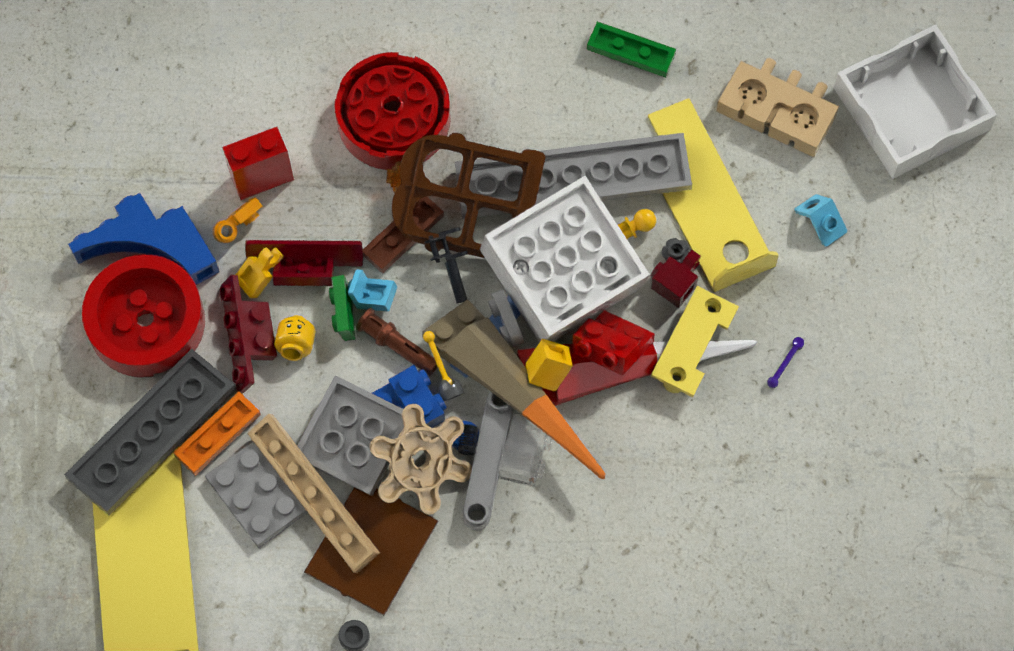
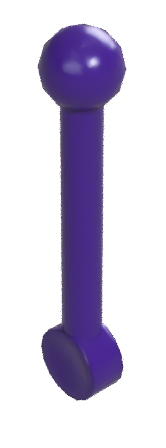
[767,337,804,388]

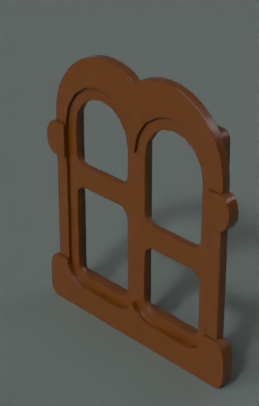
[392,133,545,258]

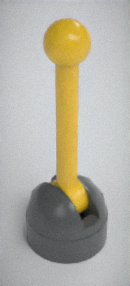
[423,331,464,402]

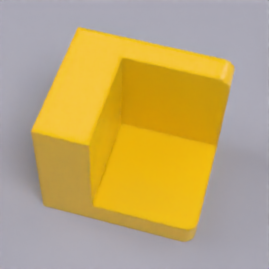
[526,338,573,391]

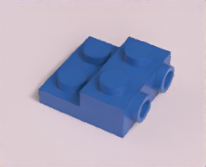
[372,365,447,428]

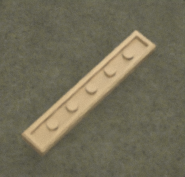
[247,414,380,573]

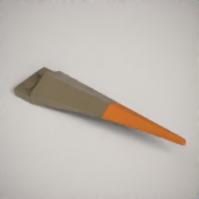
[422,299,605,479]

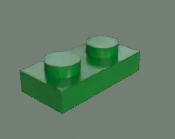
[329,275,356,341]

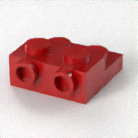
[572,310,655,376]

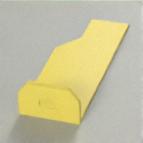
[648,98,779,292]

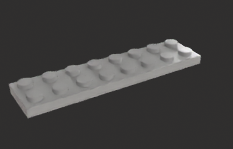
[455,133,692,219]

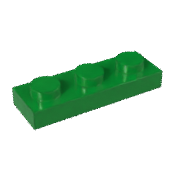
[587,21,676,78]

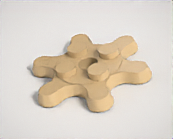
[370,404,472,515]

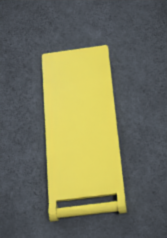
[92,446,199,651]

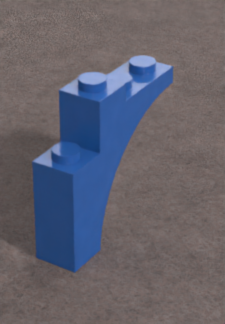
[68,193,220,285]

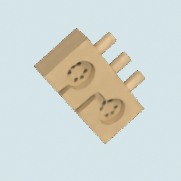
[716,58,839,157]

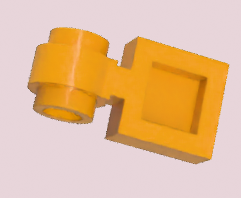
[212,197,263,243]

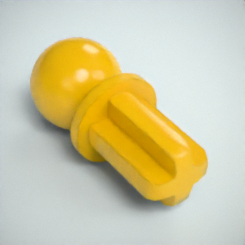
[618,209,657,239]

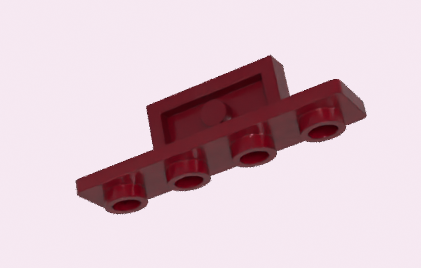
[245,240,364,286]
[219,275,277,393]

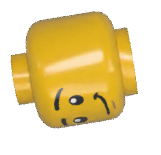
[274,315,316,361]

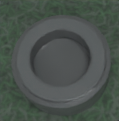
[338,620,370,651]

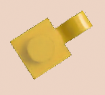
[235,247,283,298]

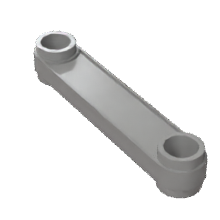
[463,392,513,530]

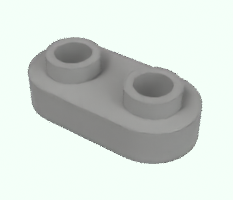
[488,289,524,347]

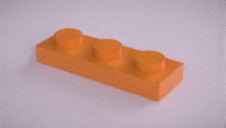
[173,392,261,476]

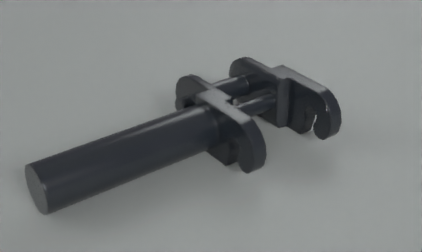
[424,227,468,304]

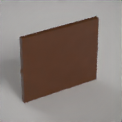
[304,487,438,616]

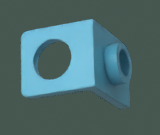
[794,194,847,246]

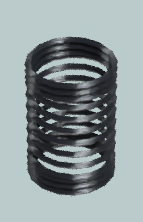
[458,424,478,456]

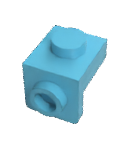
[348,269,397,312]

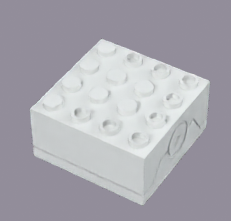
[480,176,650,343]

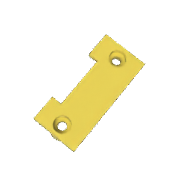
[651,286,739,397]

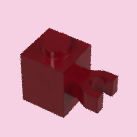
[651,250,701,308]

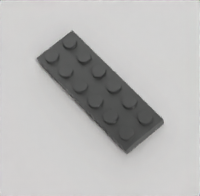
[64,349,236,516]

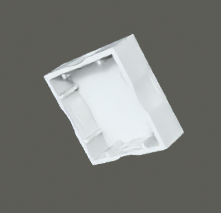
[834,24,997,179]

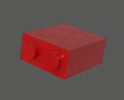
[222,127,294,201]

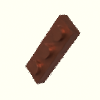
[363,196,444,274]

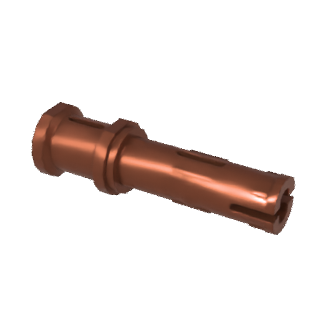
[356,308,438,377]

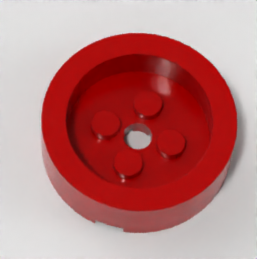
[334,52,451,170]
[82,255,205,377]

